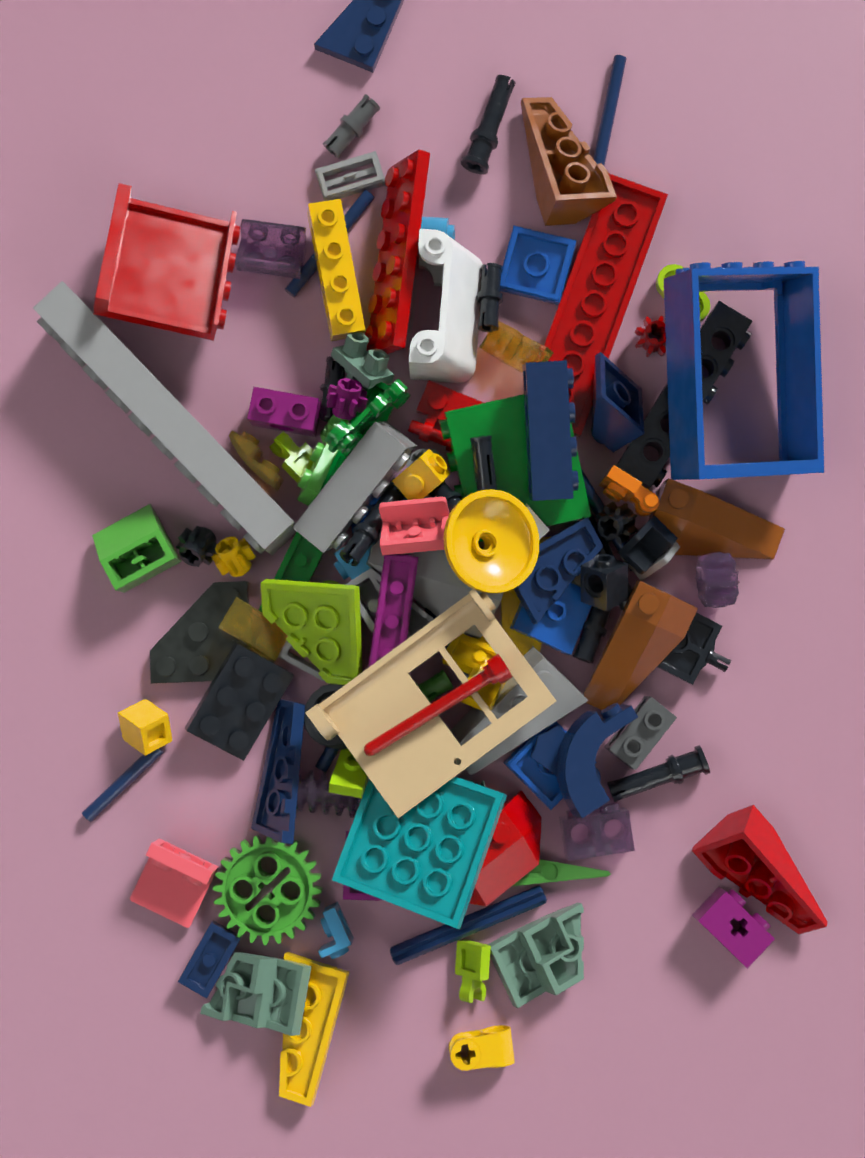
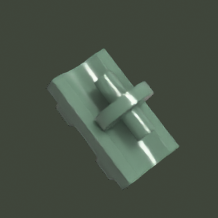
[331,332,394,390]

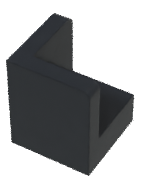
[617,515,678,575]

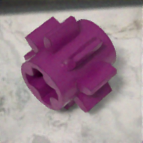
[327,378,368,420]

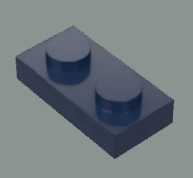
[178,920,242,999]

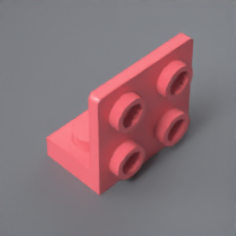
[130,838,219,928]

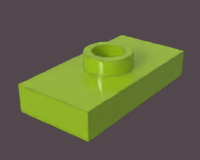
[329,748,369,799]

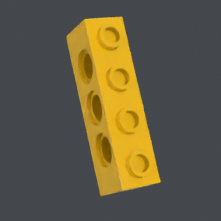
[307,199,365,341]

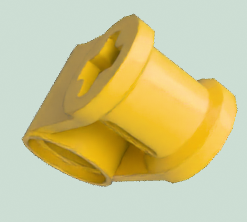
[449,1025,515,1071]

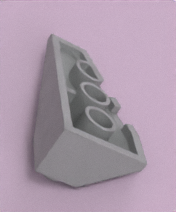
[366,533,503,639]

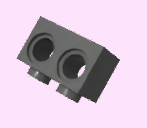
[604,696,677,770]

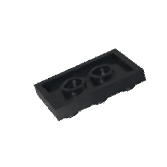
[185,642,294,761]

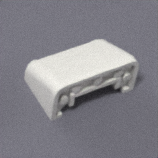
[409,229,483,383]

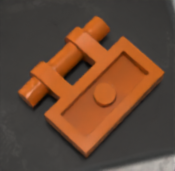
[599,465,660,516]

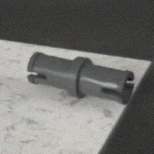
[323,94,380,158]

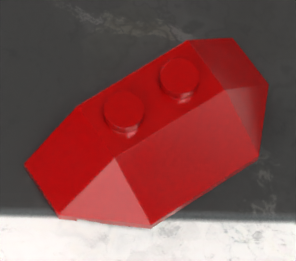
[469,790,542,906]

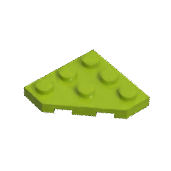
[261,579,363,685]

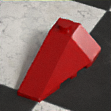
[692,805,828,934]

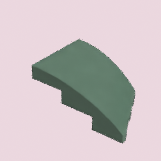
[488,903,584,1008]
[200,952,312,1036]

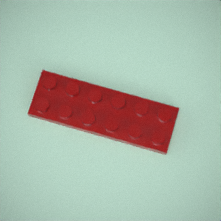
[365,149,430,354]

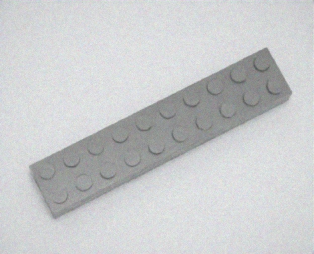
[33,281,297,555]

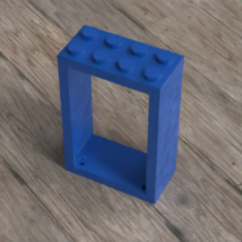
[664,261,824,480]

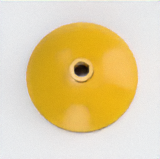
[444,489,539,593]

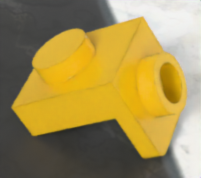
[392,449,450,500]

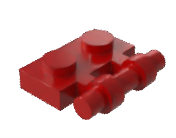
[408,380,484,452]

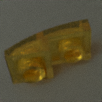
[479,321,553,373]
[229,431,284,491]
[218,597,288,662]

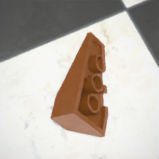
[520,97,617,226]
[583,580,698,711]

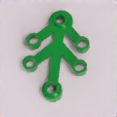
[324,379,411,458]

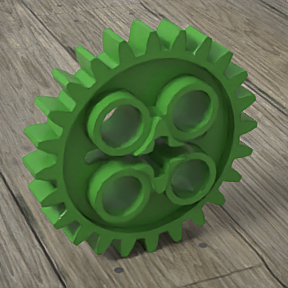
[213,834,323,945]

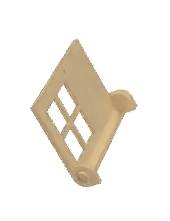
[305,588,557,818]

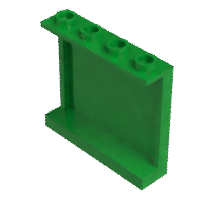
[439,394,591,542]

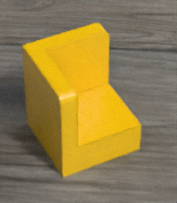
[118,699,173,756]

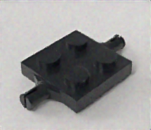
[657,612,731,685]

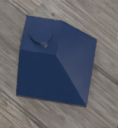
[591,352,644,453]

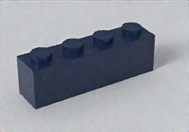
[522,360,579,501]

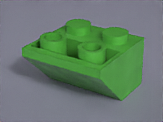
[92,504,182,593]

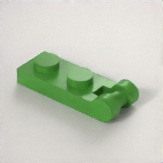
[297,415,349,506]

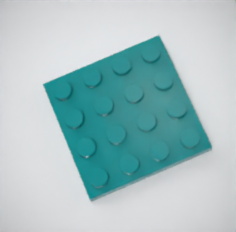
[332,777,507,929]

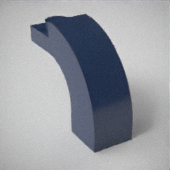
[557,703,638,818]

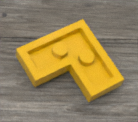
[442,634,507,711]

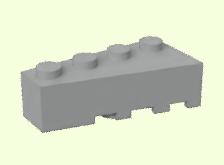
[292,421,417,553]
[450,646,588,775]

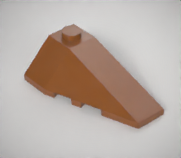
[648,478,785,560]

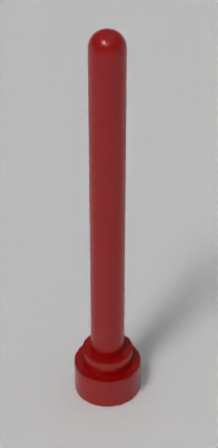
[364,654,513,756]

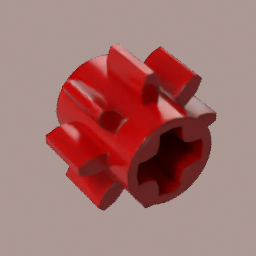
[634,316,666,357]

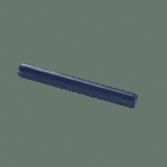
[390,886,547,965]

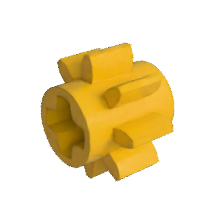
[212,536,256,577]

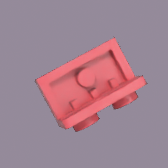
[379,497,450,556]

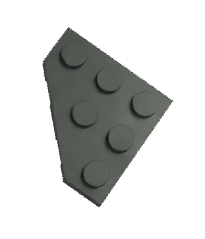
[150,581,250,684]

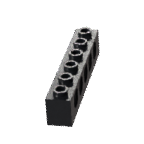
[616,301,752,489]

